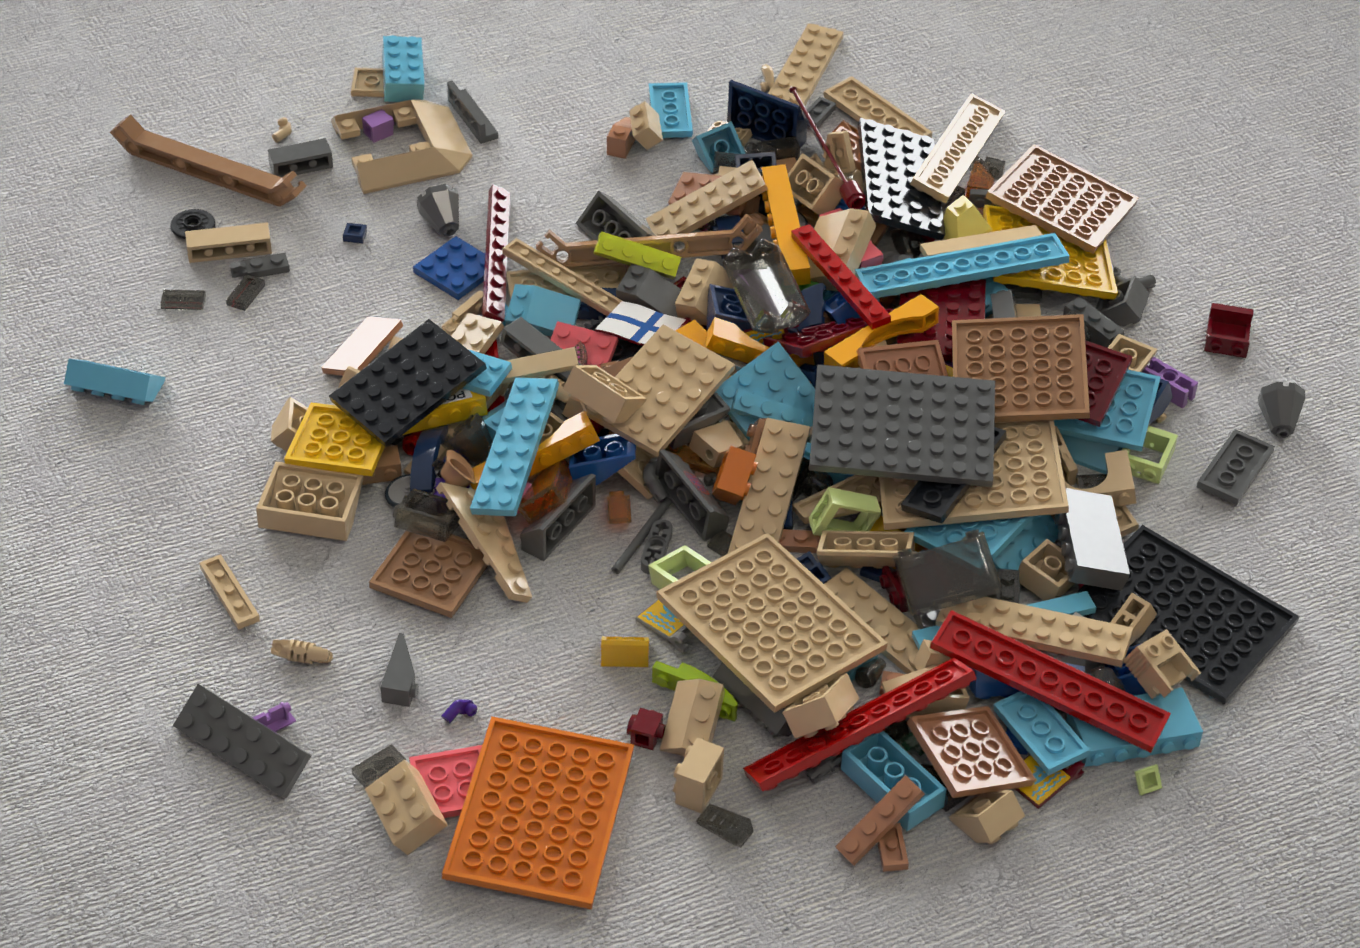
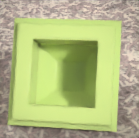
[1134,764,1162,795]

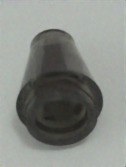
[855,657,886,688]

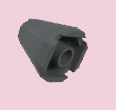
[417,184,459,236]
[1258,382,1305,438]

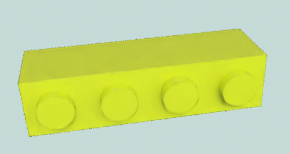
[593,232,681,279]

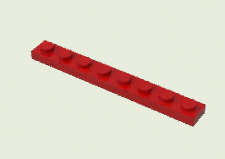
[791,224,891,329]

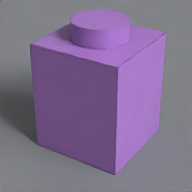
[362,109,394,143]

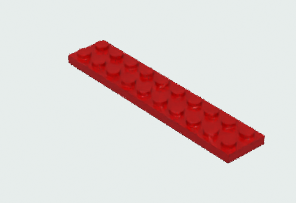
[930,610,1171,753]
[743,658,977,792]

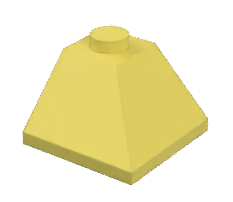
[943,195,992,240]

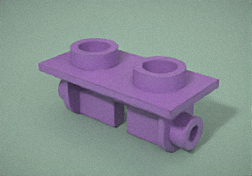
[253,702,296,732]

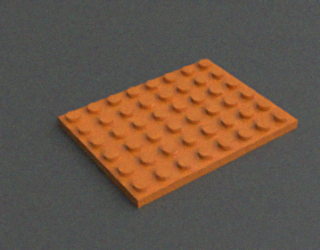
[442,716,634,910]

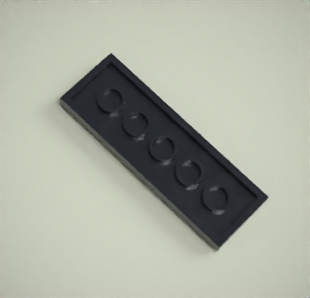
[901,427,1007,524]

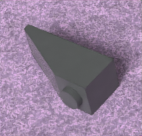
[380,633,419,707]

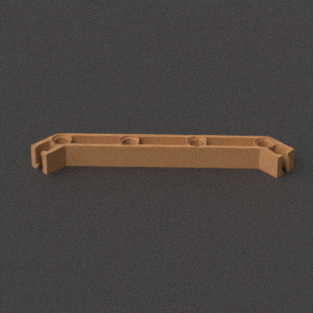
[110,114,306,206]
[536,214,763,267]

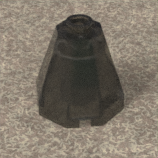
[441,413,493,466]

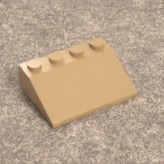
[807,209,876,292]
[256,461,363,541]

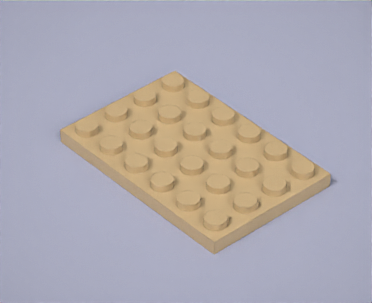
[585,324,735,457]

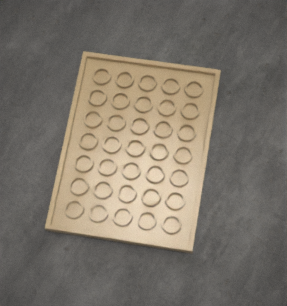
[879,420,1069,530]
[657,533,888,713]

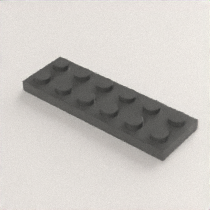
[173,684,312,798]

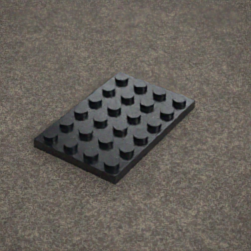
[329,319,487,448]

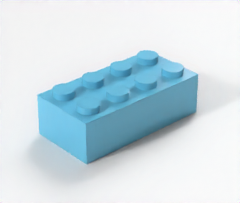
[382,35,425,102]
[841,731,946,832]

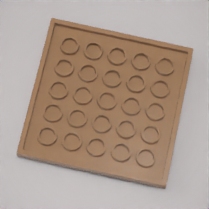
[985,144,1139,254]
[952,314,1090,422]

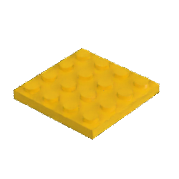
[284,402,385,476]

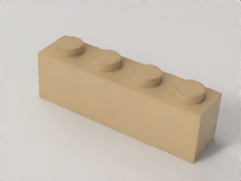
[185,222,272,263]

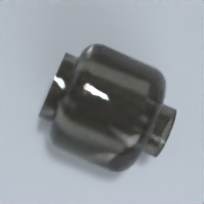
[801,471,833,498]

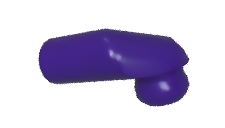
[441,699,478,724]

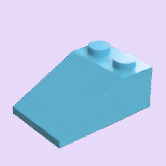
[505,284,581,336]

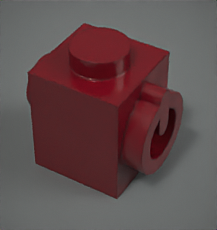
[627,707,666,750]

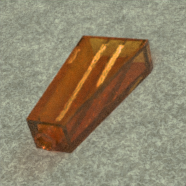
[518,459,573,525]

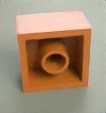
[711,446,758,505]

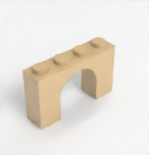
[1050,450,1136,516]

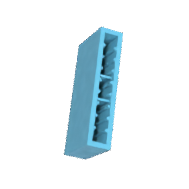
[1066,687,1203,767]

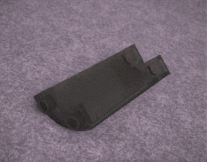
[722,238,811,333]

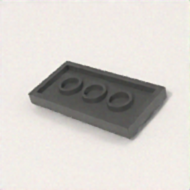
[1196,429,1275,505]

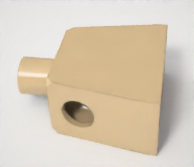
[689,421,743,468]

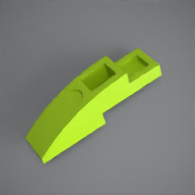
[652,660,738,722]

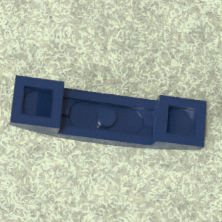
[410,425,449,494]

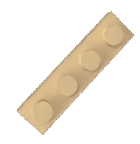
[199,554,260,630]

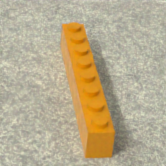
[761,164,811,287]

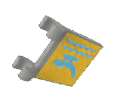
[635,600,689,653]

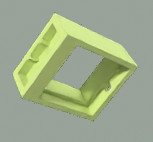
[1122,426,1178,484]
[809,487,881,536]
[648,545,711,589]

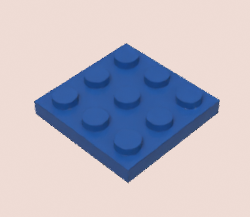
[413,236,485,300]

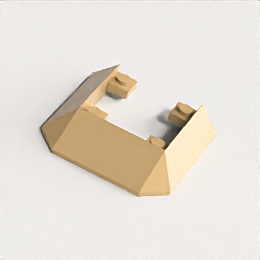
[331,100,472,194]

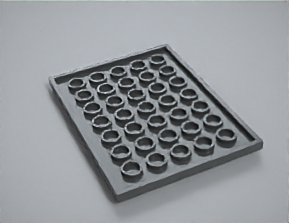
[809,365,995,487]

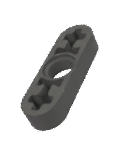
[641,519,672,574]

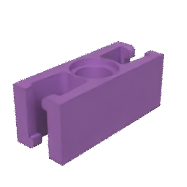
[1142,357,1198,409]

